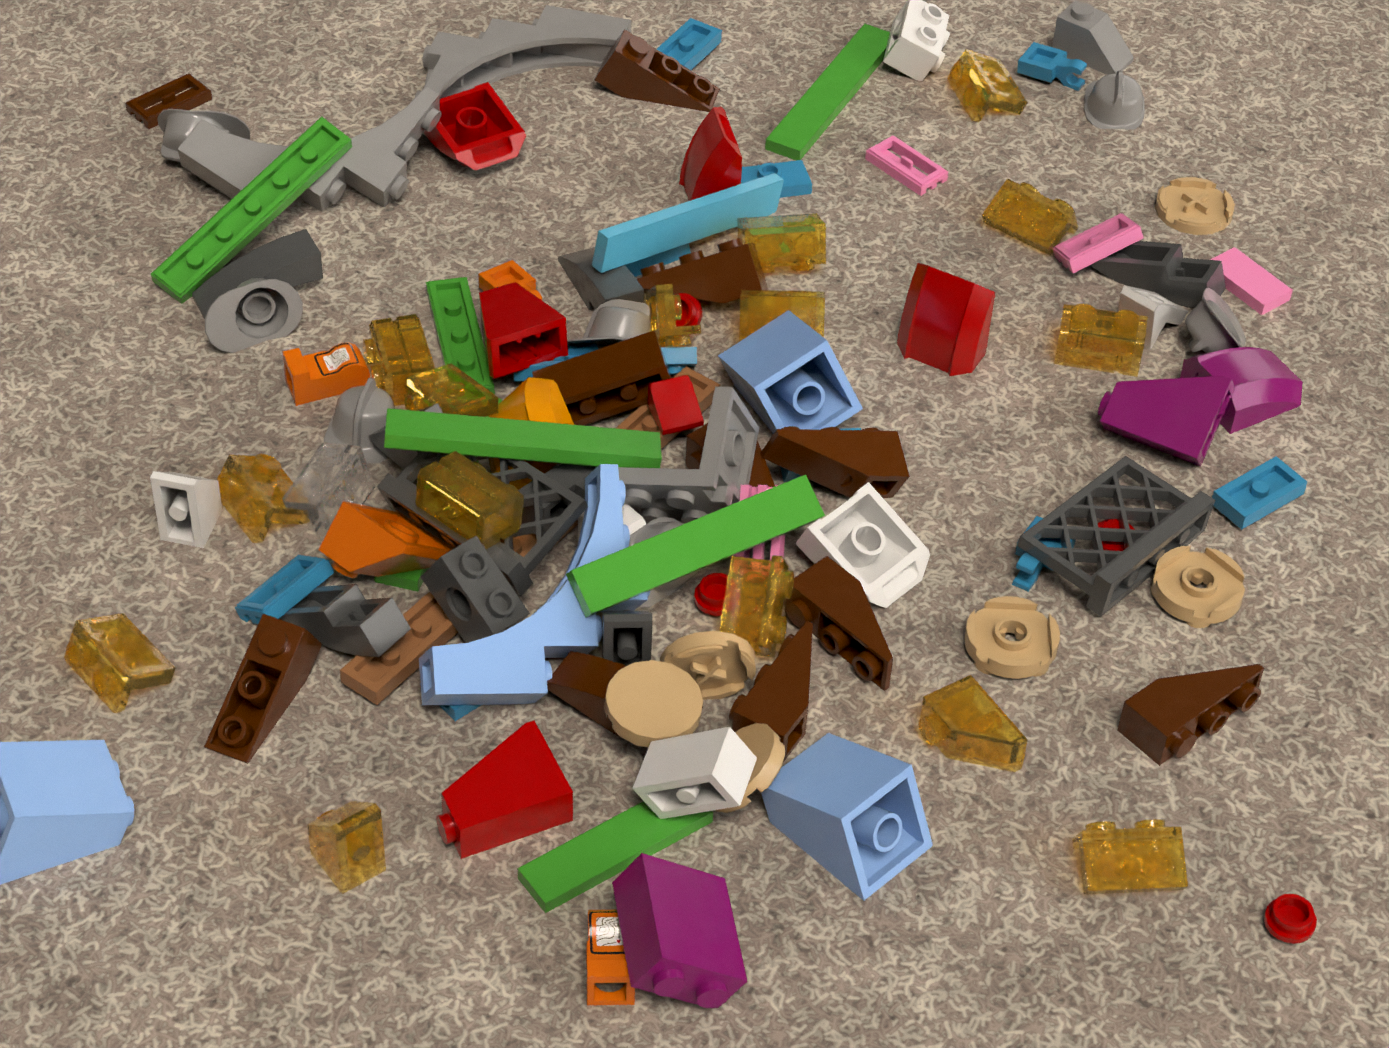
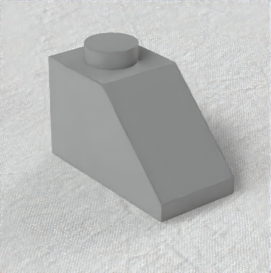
[1052,0,1134,75]

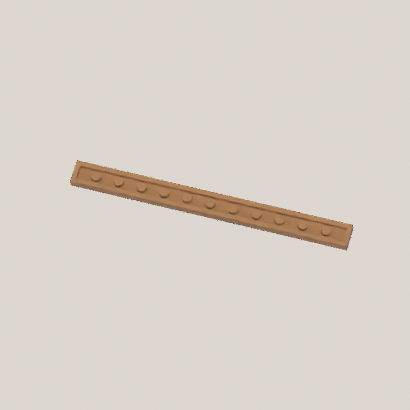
[340,366,720,705]

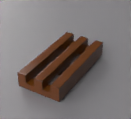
[126,73,212,129]

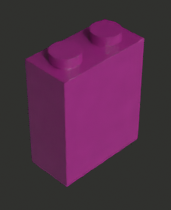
[612,853,748,1009]

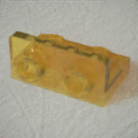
[948,49,1028,122]
[982,178,1078,256]
[644,284,701,347]
[404,363,498,417]
[64,613,176,713]
[1072,819,1188,894]

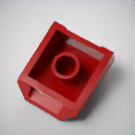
[424,82,526,171]
[679,106,743,201]
[897,263,995,376]

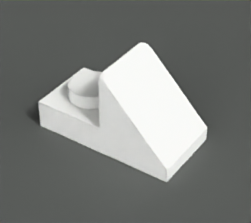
[1116,285,1188,349]

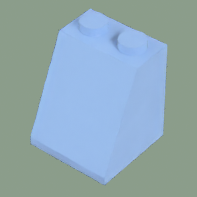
[718,310,863,434]
[761,733,933,901]
[0,740,134,885]

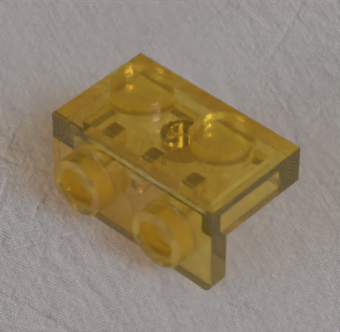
[217,454,315,543]
[719,555,794,657]

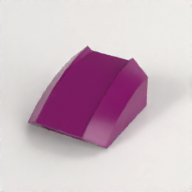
[1180,347,1303,434]

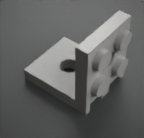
[618,386,759,524]

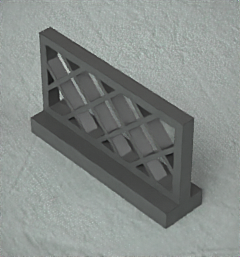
[377,451,588,596]
[1017,456,1216,616]

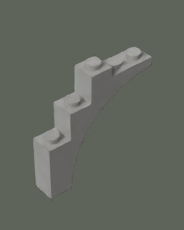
[415,5,632,99]
[178,86,442,211]

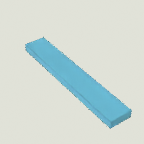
[592,173,784,273]

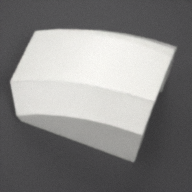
[795,482,930,608]

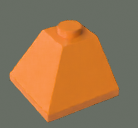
[318,501,451,578]

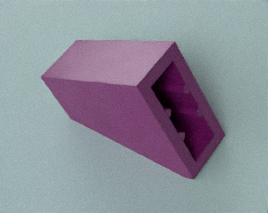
[1098,376,1235,467]

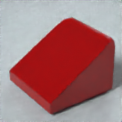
[647,375,704,435]

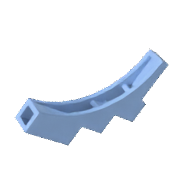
[419,464,650,705]

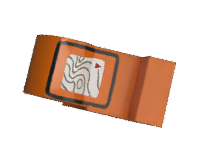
[282,343,370,406]
[586,909,635,1005]

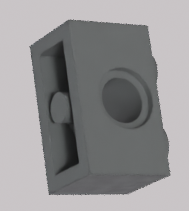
[421,536,530,643]

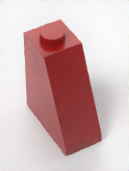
[479,282,568,379]
[436,720,573,859]

